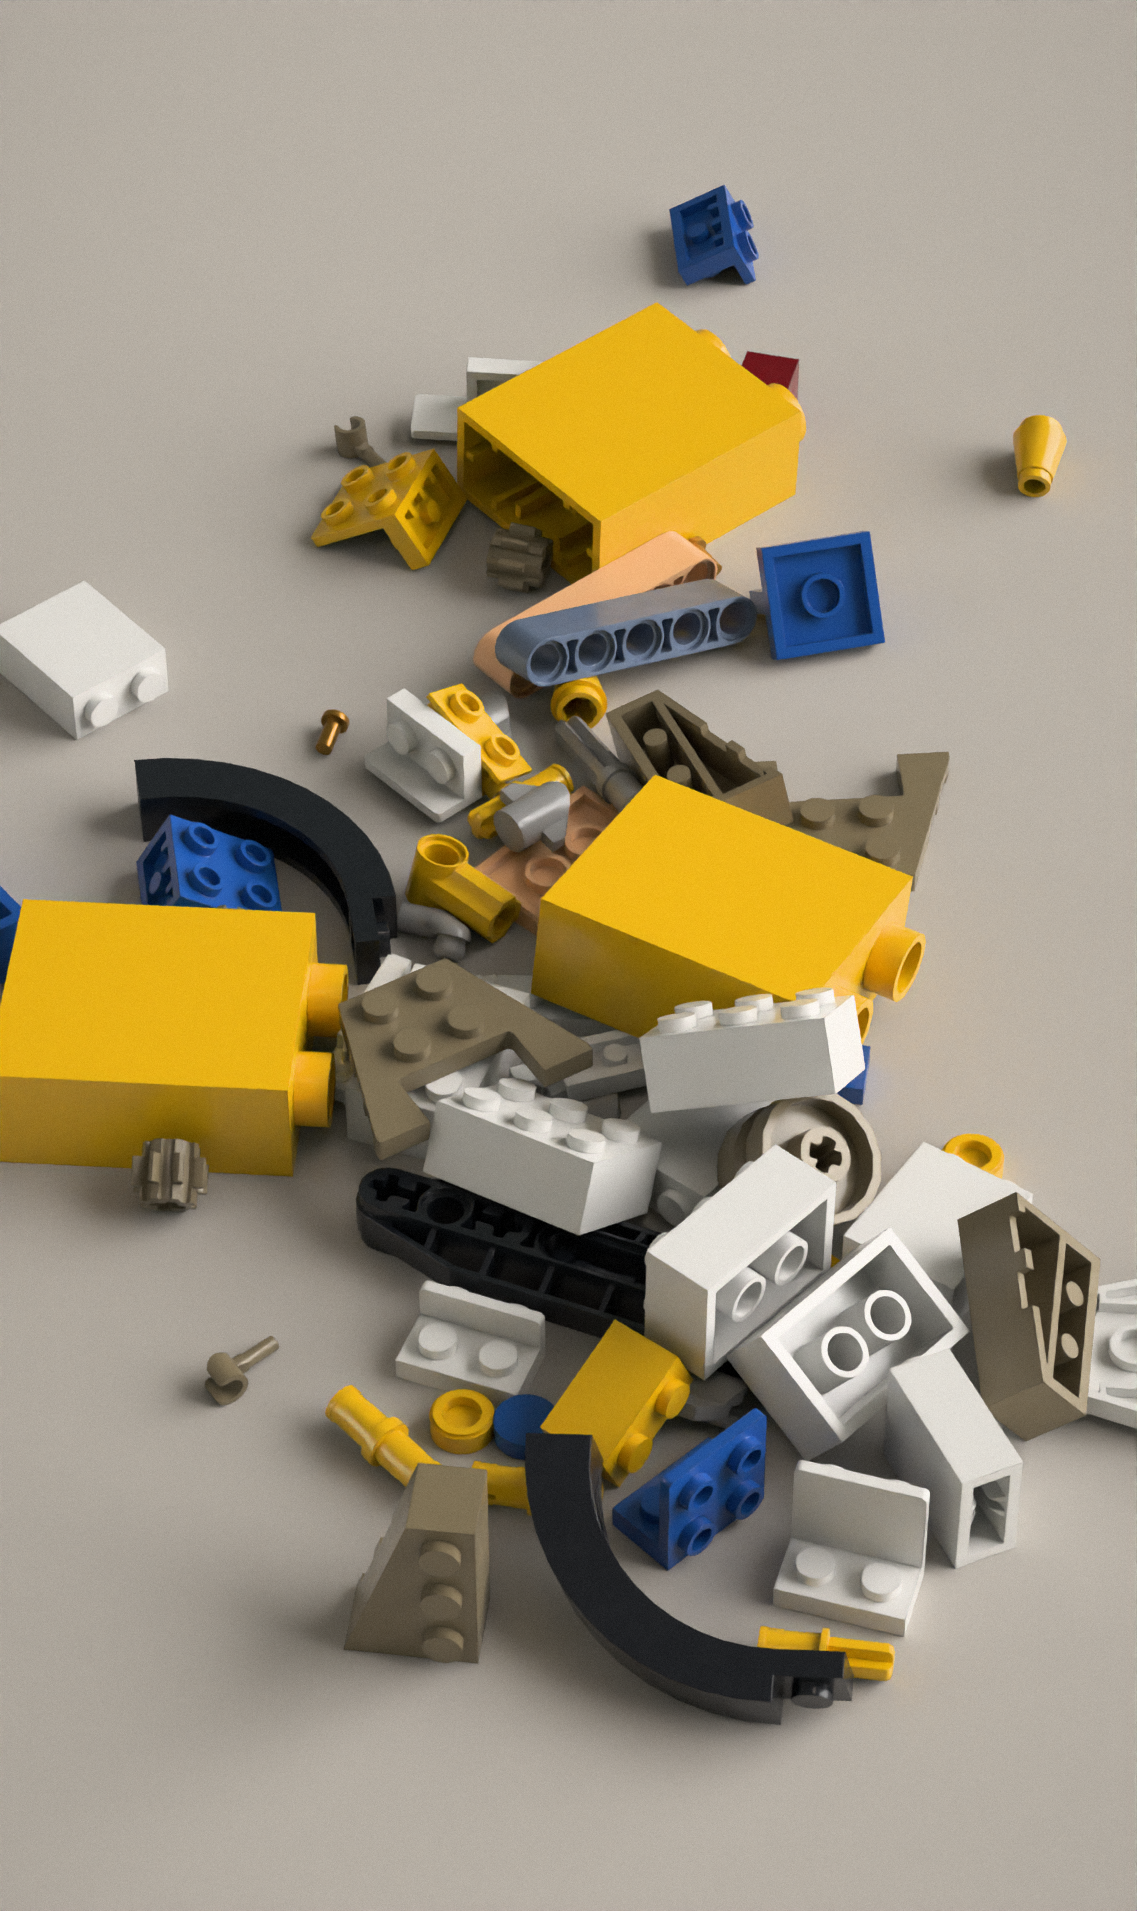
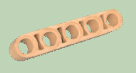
[473,531,718,698]

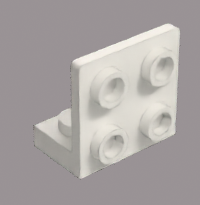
[773,1460,930,1637]

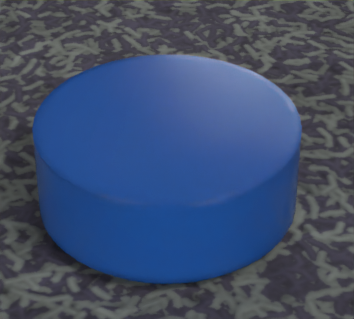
[493,1394,554,1460]

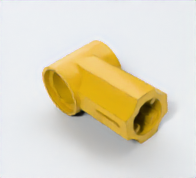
[405,834,522,943]

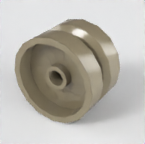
[717,1093,881,1227]

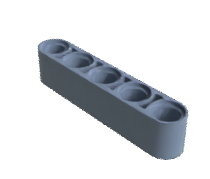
[495,579,757,687]

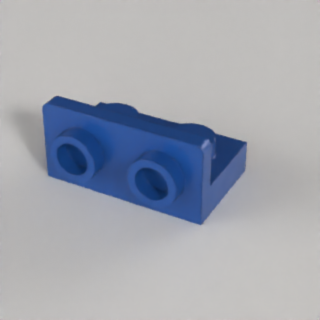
[669,184,759,286]

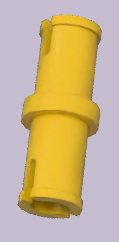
[325,1385,442,1487]

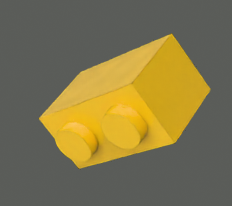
[540,1319,693,1488]

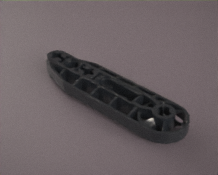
[356,1167,742,1379]

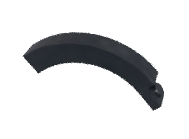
[134,758,398,985]
[525,1433,854,1725]

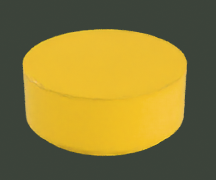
[942,1133,1004,1179]
[429,1389,495,1454]

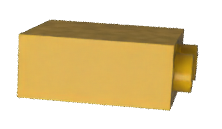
[457,302,806,584]
[531,775,926,1044]
[0,899,349,1177]

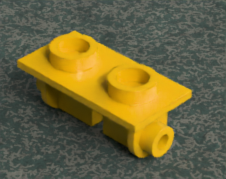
[426,683,532,800]

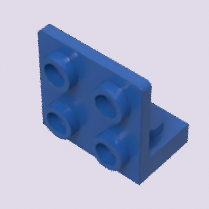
[136,815,282,911]
[612,1408,767,1571]

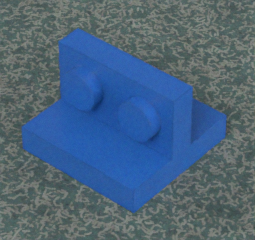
[749,531,885,660]

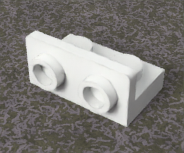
[364,688,482,823]
[395,1280,545,1407]

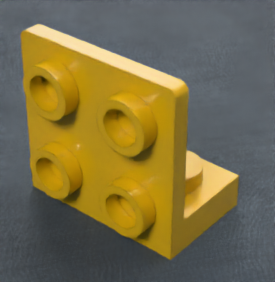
[311,448,467,570]

